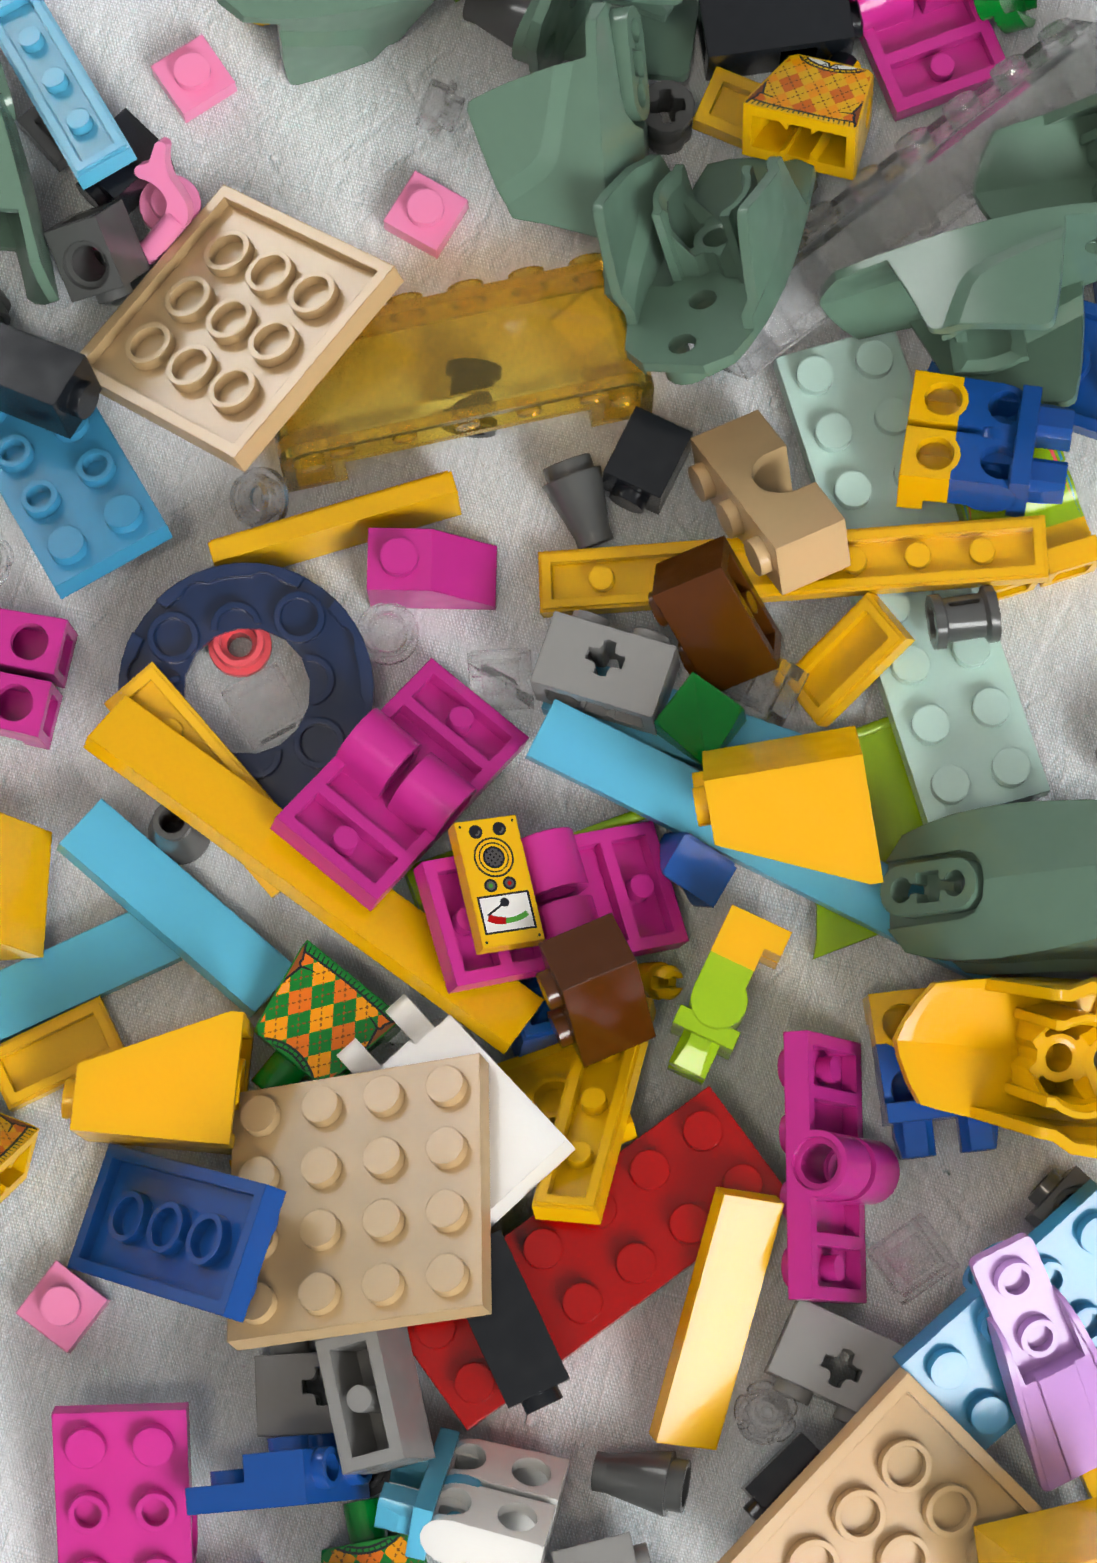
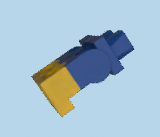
[896,370,1075,517]
[862,988,998,1160]

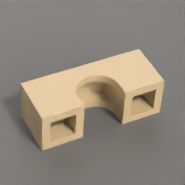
[688,410,851,595]

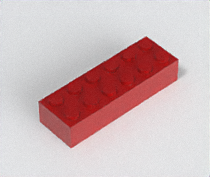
[407,1086,783,1431]

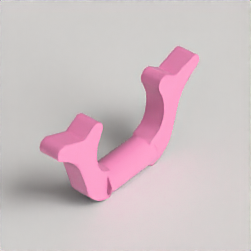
[93,137,194,265]

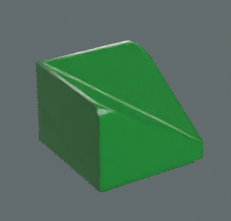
[654,672,747,767]

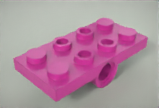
[849,0,1011,122]
[270,658,529,911]
[413,821,689,994]
[777,1030,900,1304]
[52,1402,198,1563]

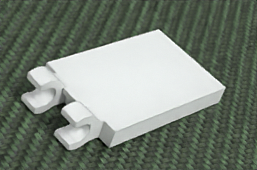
[336,994,575,1227]

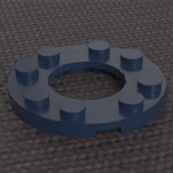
[118,562,375,809]

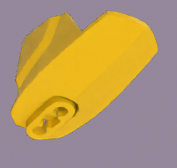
[892,977,1097,1158]

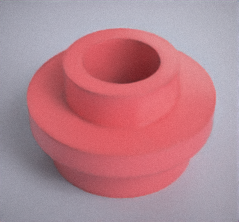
[208,629,272,678]

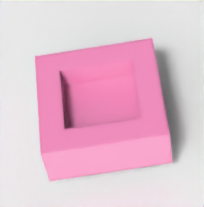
[151,34,237,123]
[383,171,469,259]
[16,1260,110,1354]

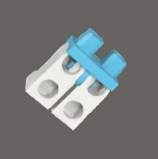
[374,1427,570,1563]

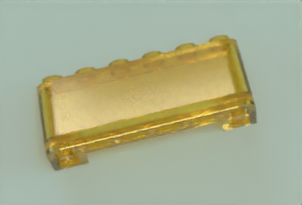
[274,253,654,493]

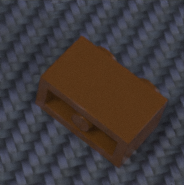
[648,535,782,691]
[536,913,656,1068]

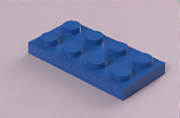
[67,1143,286,1323]

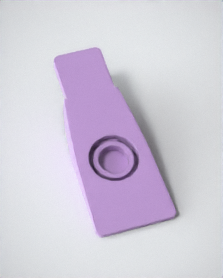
[969,1232,1097,1492]

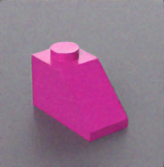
[367,528,497,610]

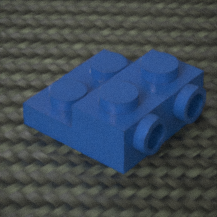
[185,1433,372,1516]

